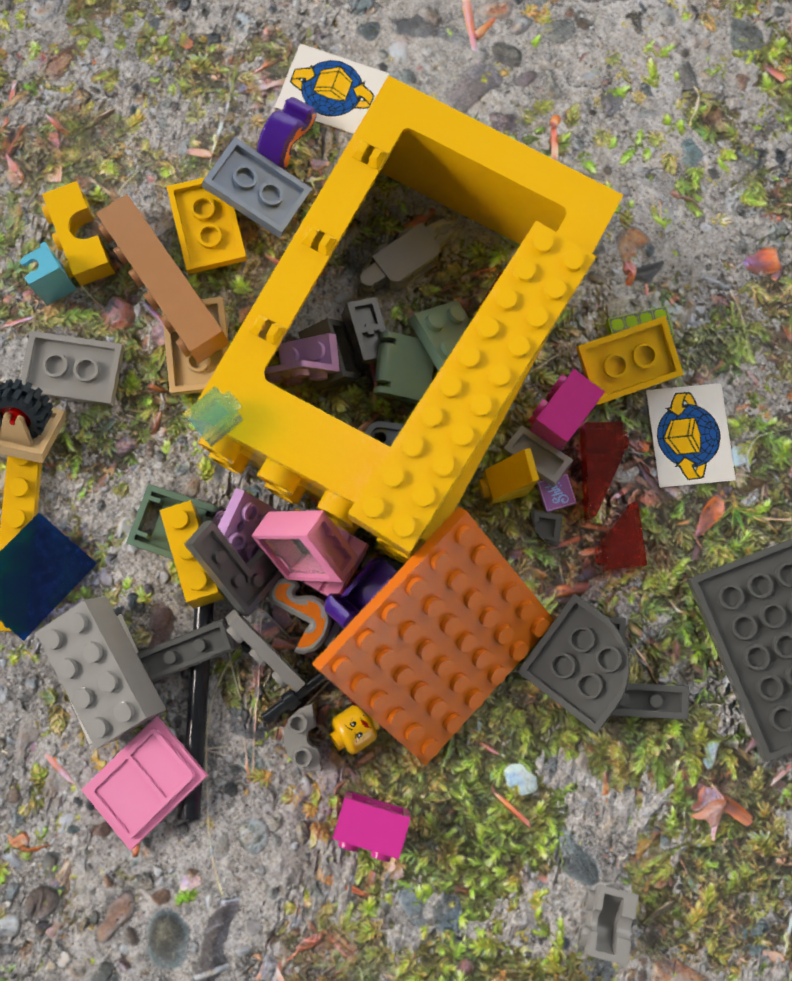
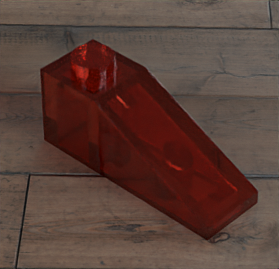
[579,422,629,520]

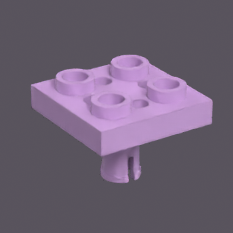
[213,488,278,564]

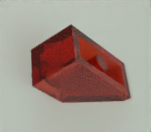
[595,502,647,572]

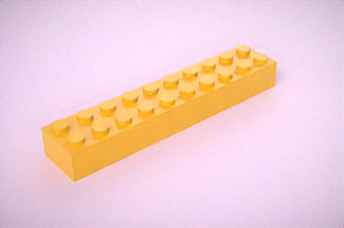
[348,221,596,557]

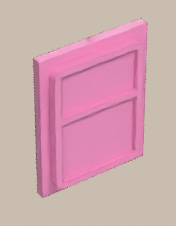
[81,716,208,850]

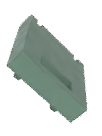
[374,331,439,404]
[126,484,221,560]

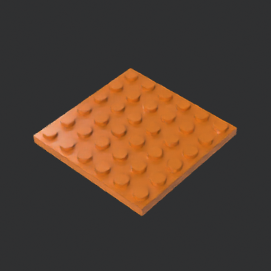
[312,506,554,765]

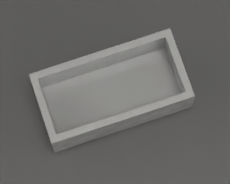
[35,596,166,749]

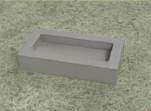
[503,426,573,488]

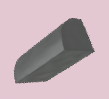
[298,318,361,390]

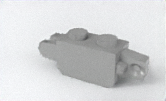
[359,218,454,295]

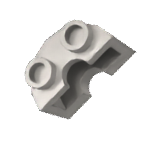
[283,703,323,771]
[577,885,639,966]

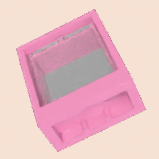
[251,510,358,582]

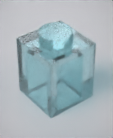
[183,386,243,447]

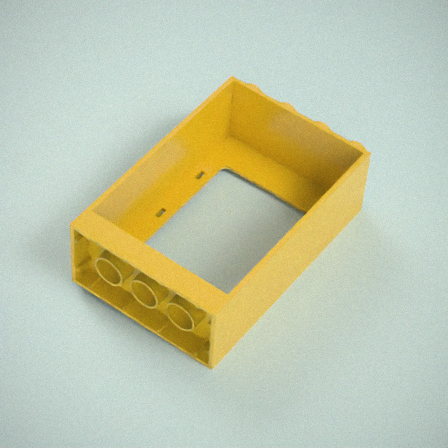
[190,75,623,564]

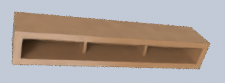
[96,194,230,364]

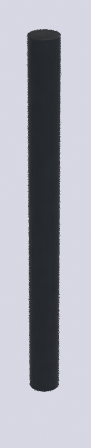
[180,602,214,820]

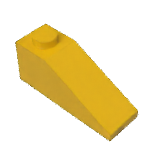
[479,448,539,505]

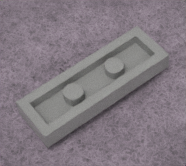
[225,608,306,692]

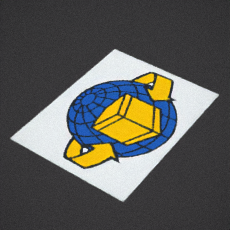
[275,44,389,134]
[646,383,736,488]

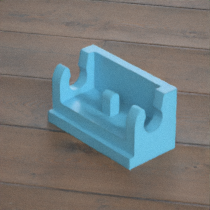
[20,242,77,306]

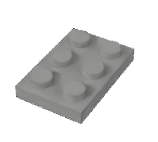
[20,331,125,407]

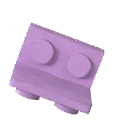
[265,333,340,386]

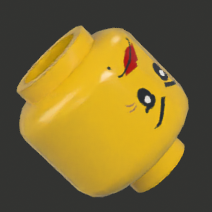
[329,705,380,754]

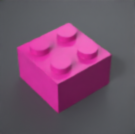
[528,369,605,451]
[332,790,411,862]

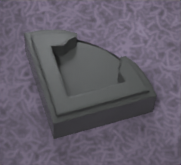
[530,510,563,547]

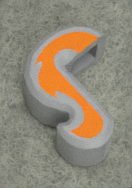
[269,578,333,655]

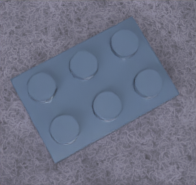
[202,137,312,238]

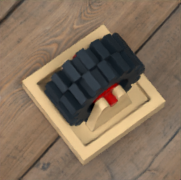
[0,379,66,463]

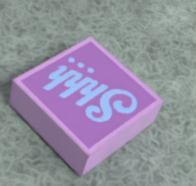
[536,474,577,512]

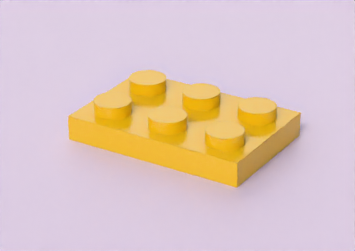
[166,177,248,275]
[575,316,684,405]

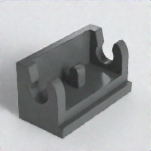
[341,297,390,371]

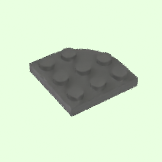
[518,594,630,733]

